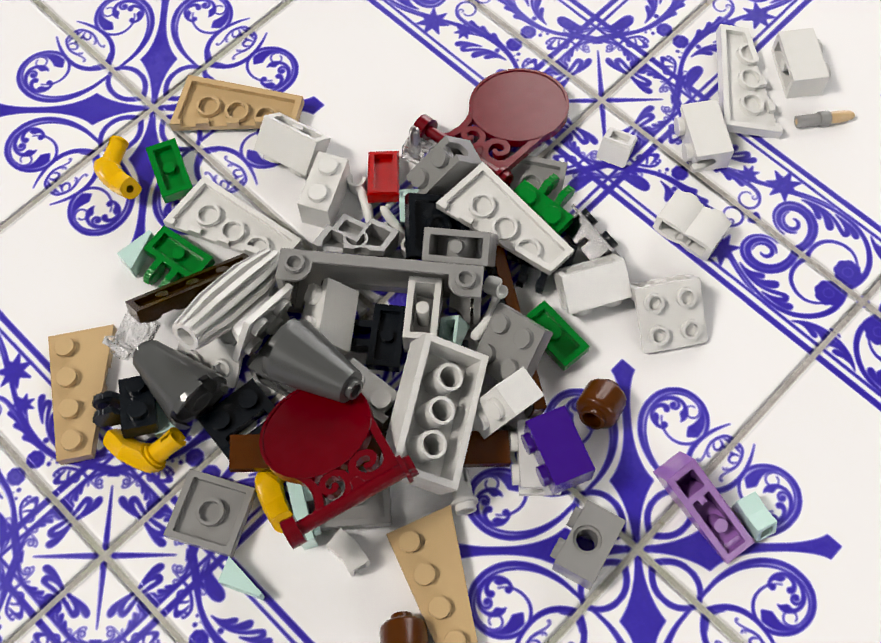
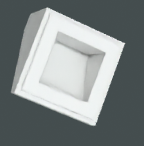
[596,127,638,168]

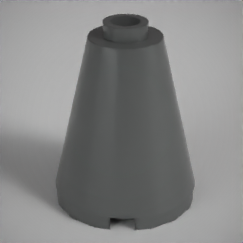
[262,318,363,403]
[133,340,227,430]

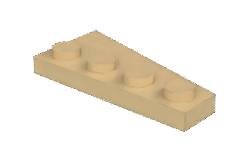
[169,75,304,131]
[48,324,117,465]
[386,505,478,643]

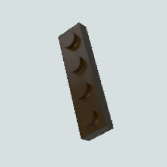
[125,253,249,324]

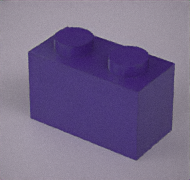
[521,405,596,495]

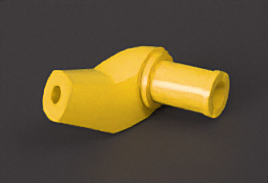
[93,135,142,199]
[103,427,186,473]
[254,472,293,533]

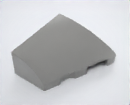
[312,213,400,257]

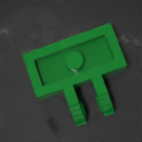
[513,173,576,236]
[143,226,215,287]

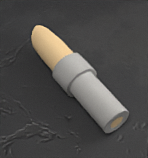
[794,110,855,128]

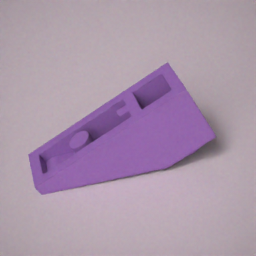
[653,451,755,564]

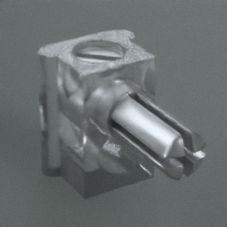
[401,126,436,165]

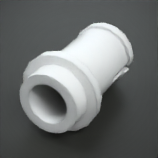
[451,468,479,515]

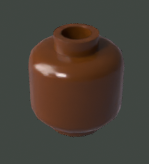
[576,378,627,430]
[379,611,429,643]

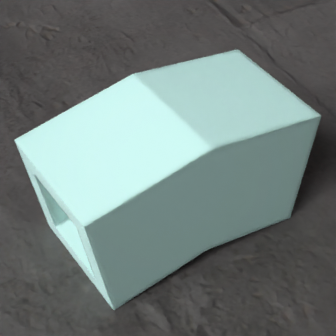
[732,491,777,542]

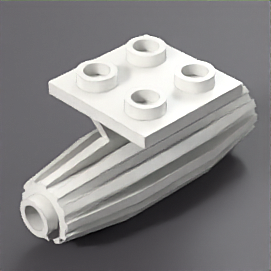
[172,248,293,363]

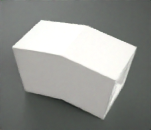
[326,528,371,577]

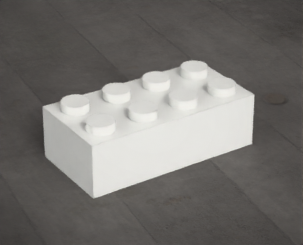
[378,332,489,495]

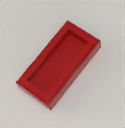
[367,151,400,203]

